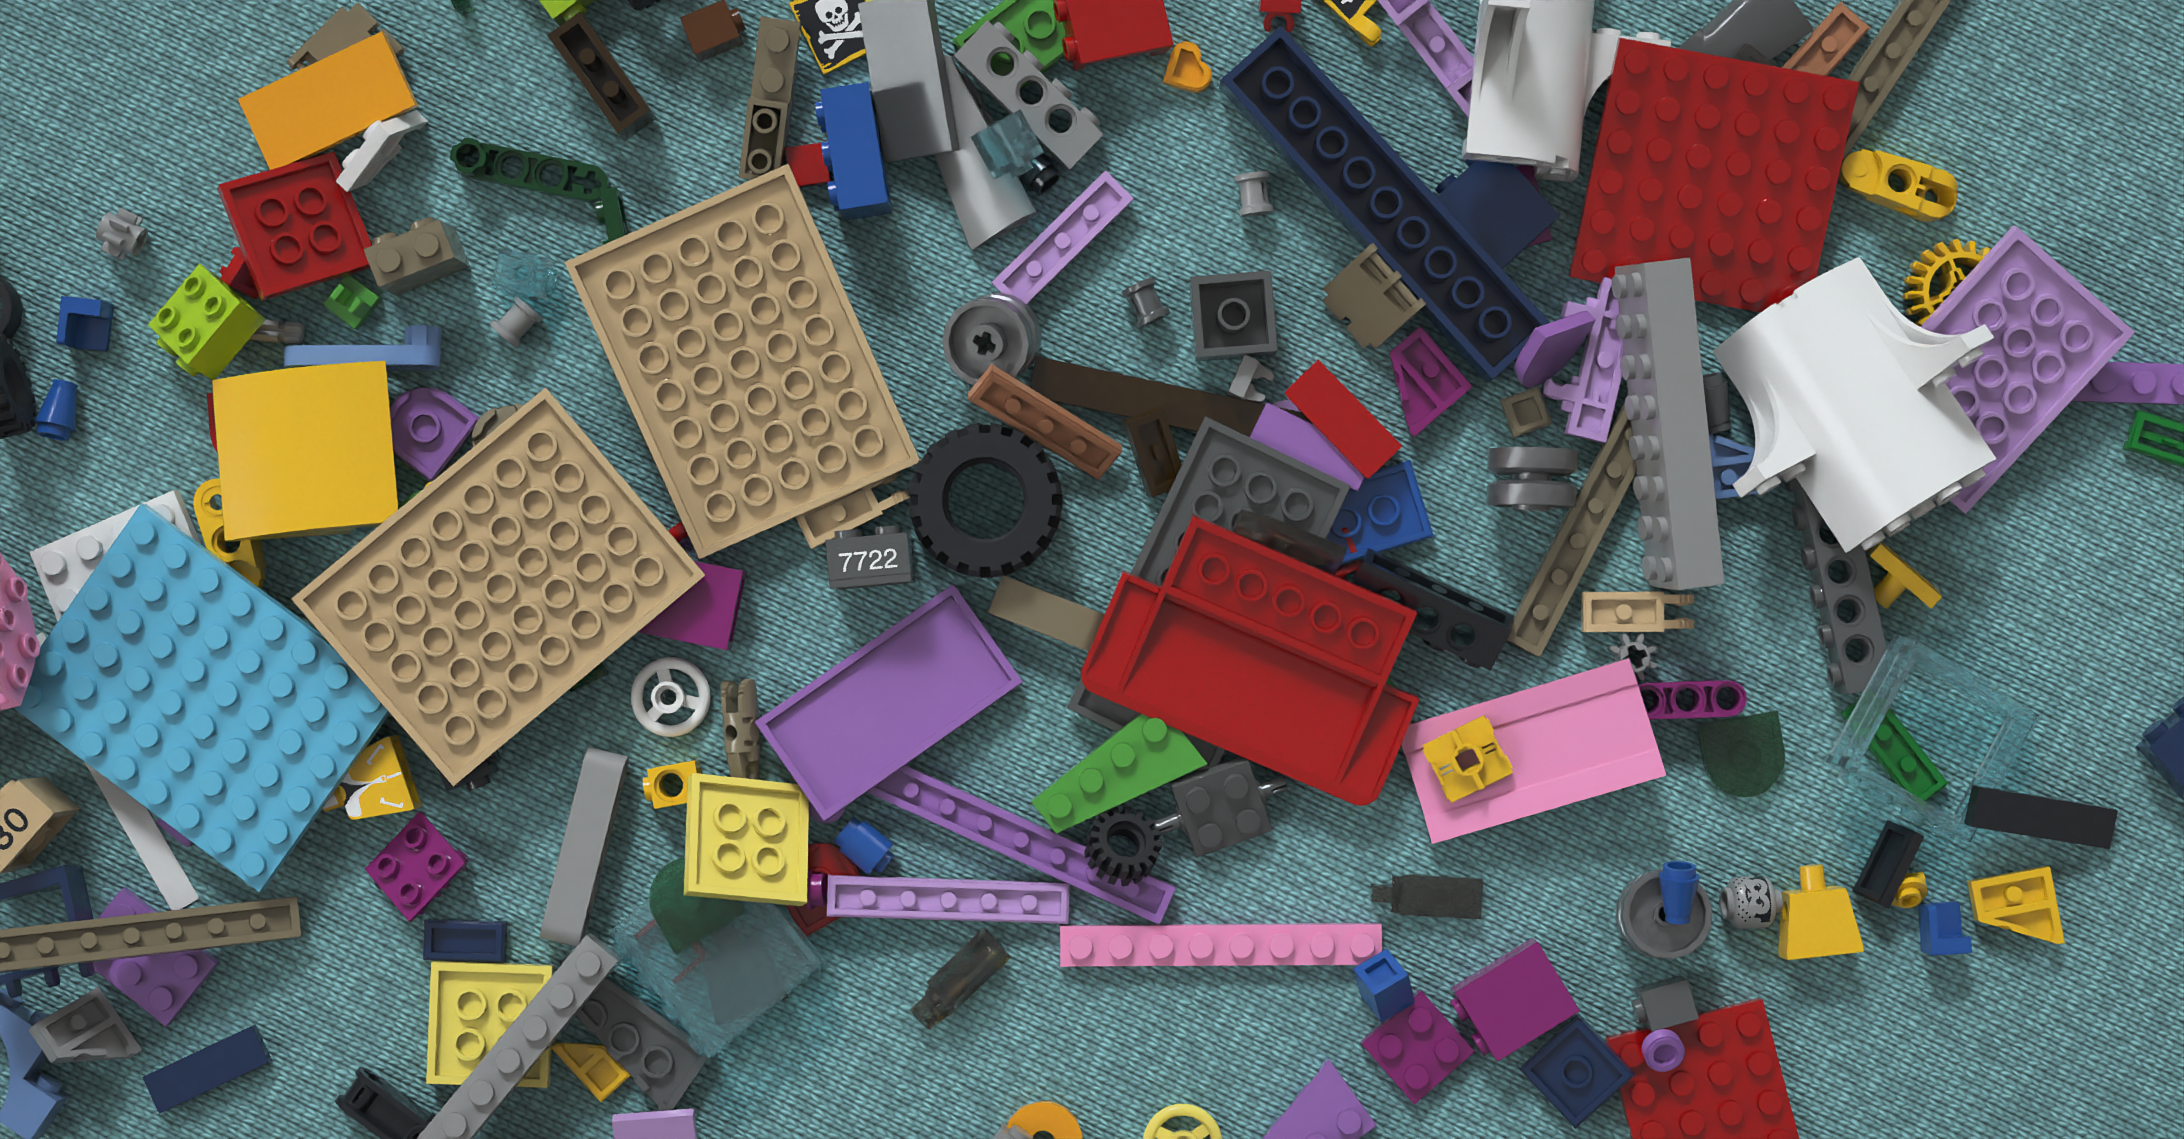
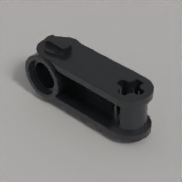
[335,1067,436,1139]

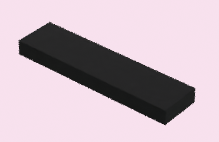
[1964,785,2118,849]

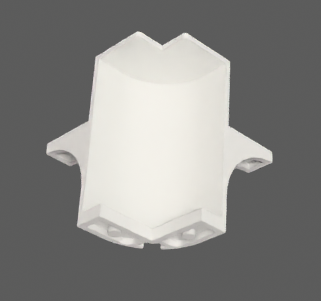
[1462,0,1671,183]
[1712,257,1996,553]

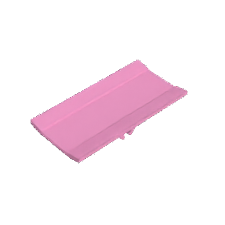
[1401,658,1666,844]

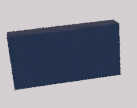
[423,919,507,963]

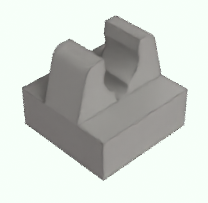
[1226,355,1274,403]

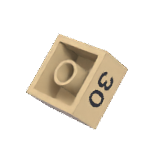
[0,777,81,874]

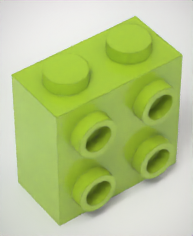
[148,263,266,380]

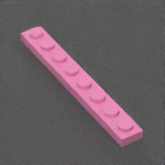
[1060,923,1382,967]

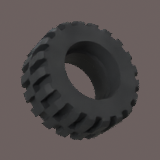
[908,423,1062,578]

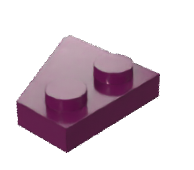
[1389,326,1473,438]

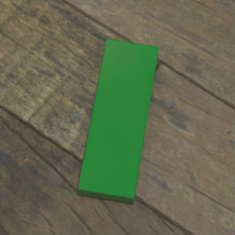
[1840,689,1949,808]

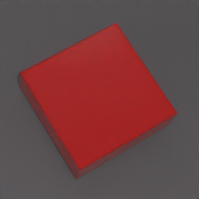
[785,143,831,188]

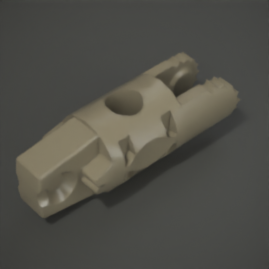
[721,679,761,780]

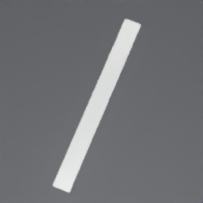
[36,633,199,910]

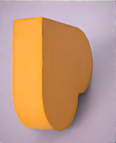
[1163,41,1212,93]

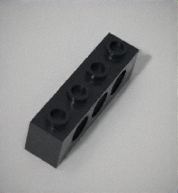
[1351,548,1514,671]

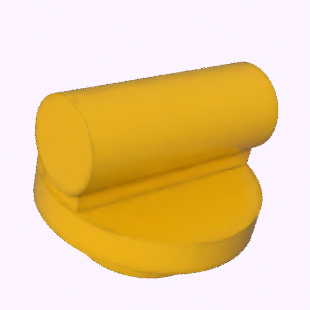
[1891,872,1928,908]

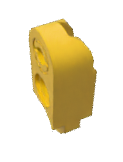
[1839,149,1958,222]
[193,478,267,589]

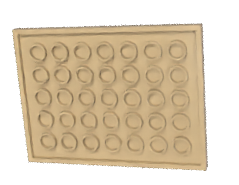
[564,164,921,559]
[291,388,706,786]

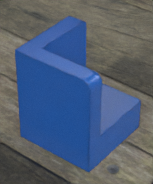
[56,296,114,351]
[1918,901,1972,956]
[1353,949,1415,1023]

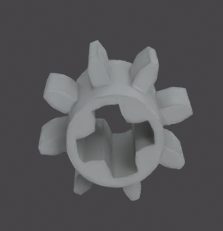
[96,208,148,261]
[1607,633,1657,681]

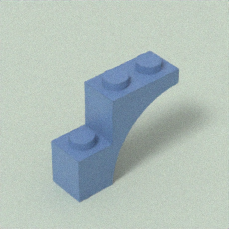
[0,988,70,1139]

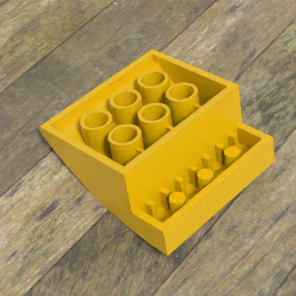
[212,361,398,542]

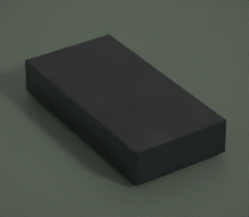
[1852,820,1924,909]

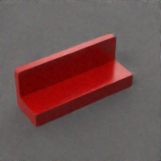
[1285,359,1402,478]

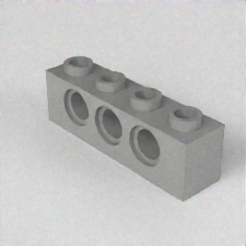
[952,20,1103,170]

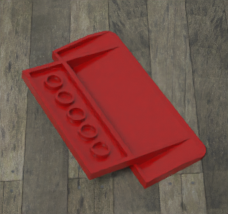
[1081,515,1420,806]

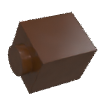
[680,0,746,62]

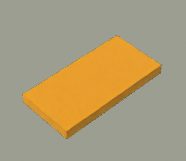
[238,31,419,170]

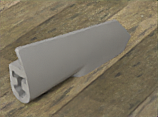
[934,55,1037,250]

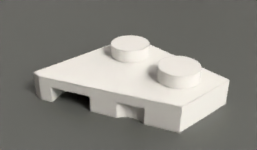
[336,110,428,192]

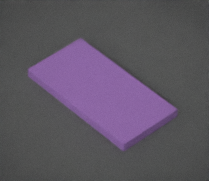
[755,584,1023,822]

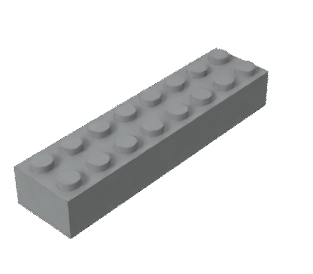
[1612,258,1725,590]

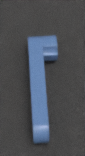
[284,325,441,371]

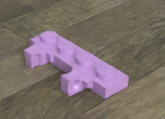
[1542,277,1624,443]

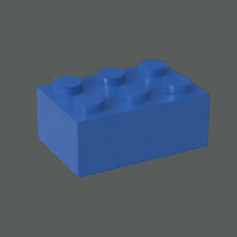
[815,82,893,221]

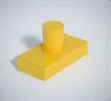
[1867,541,1942,609]

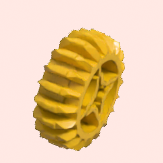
[1902,239,1991,327]

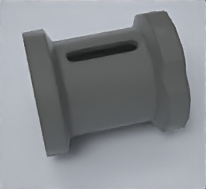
[1122,277,1171,328]

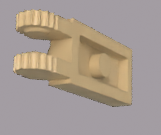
[796,472,909,550]
[1581,592,1694,632]

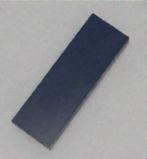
[142,1024,272,1114]

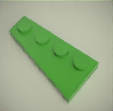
[1031,713,1208,834]

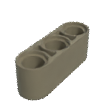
[988,576,1104,651]

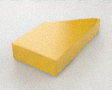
[551,1042,631,1102]

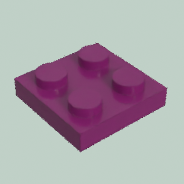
[1360,989,1475,1105]

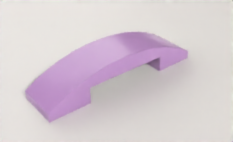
[1378,0,1474,118]

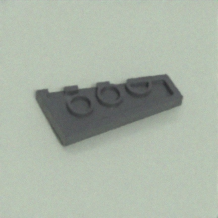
[576,977,714,1111]

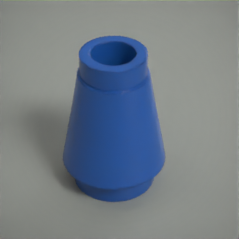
[34,379,78,441]
[1658,861,1700,925]

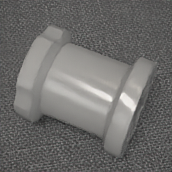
[1234,171,1274,217]
[490,295,544,348]

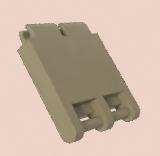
[287,3,406,70]
[1322,243,1426,349]

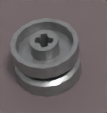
[942,292,1042,385]
[1486,447,1577,511]
[1615,869,1713,959]

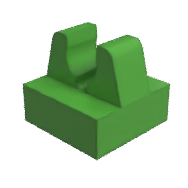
[323,274,382,330]

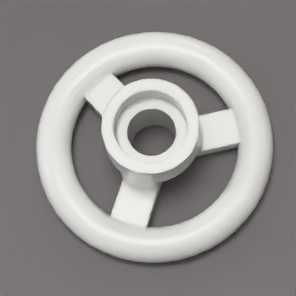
[631,657,711,737]

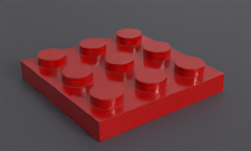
[217,151,372,301]

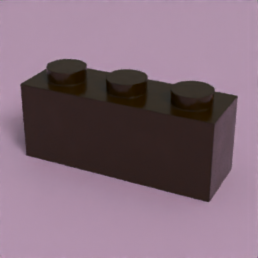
[548,12,657,141]

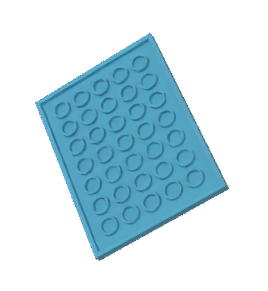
[13,504,390,892]

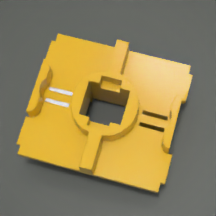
[1422,715,1513,803]

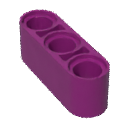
[1638,680,1747,720]

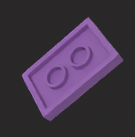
[93,887,220,1027]

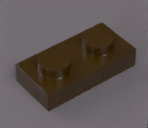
[1122,407,1182,497]

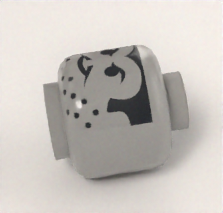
[1719,876,1783,929]

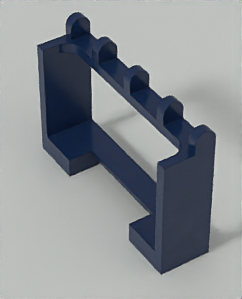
[0,865,94,998]

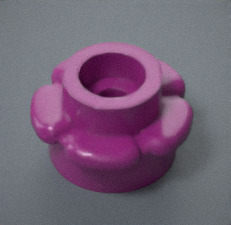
[806,870,827,910]

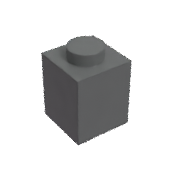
[1631,975,1699,1032]

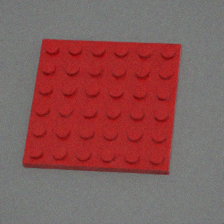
[1568,38,1860,312]

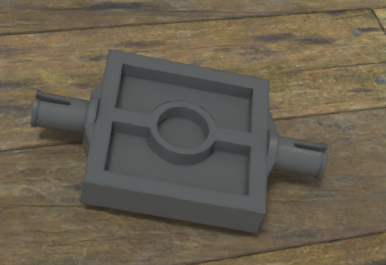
[1154,756,1288,857]

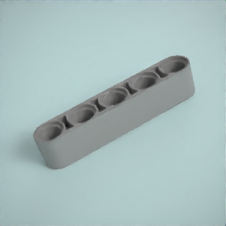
[540,747,629,947]

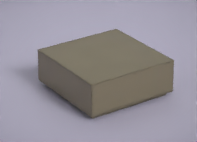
[1500,386,1552,438]

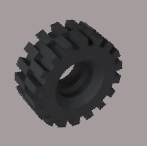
[0,334,36,439]

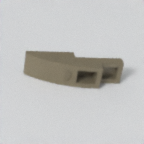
[738,16,802,180]

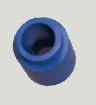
[834,817,894,875]

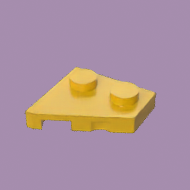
[1967,866,2065,944]

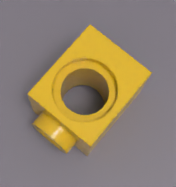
[643,759,702,809]

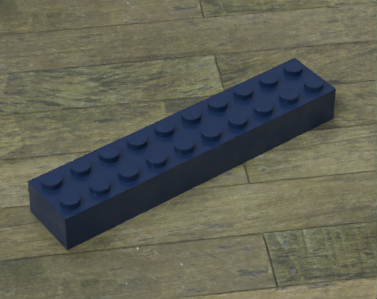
[1219,26,1550,383]

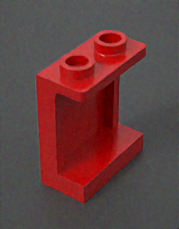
[1053,0,1174,71]

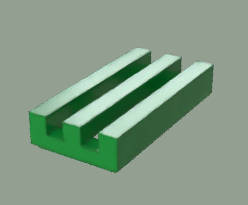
[2122,410,2184,468]

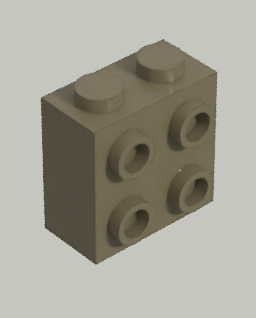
[363,217,470,296]

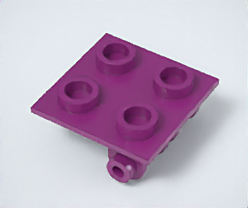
[365,811,470,922]

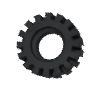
[1084,807,1162,886]

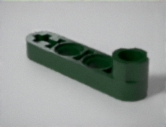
[450,138,610,203]

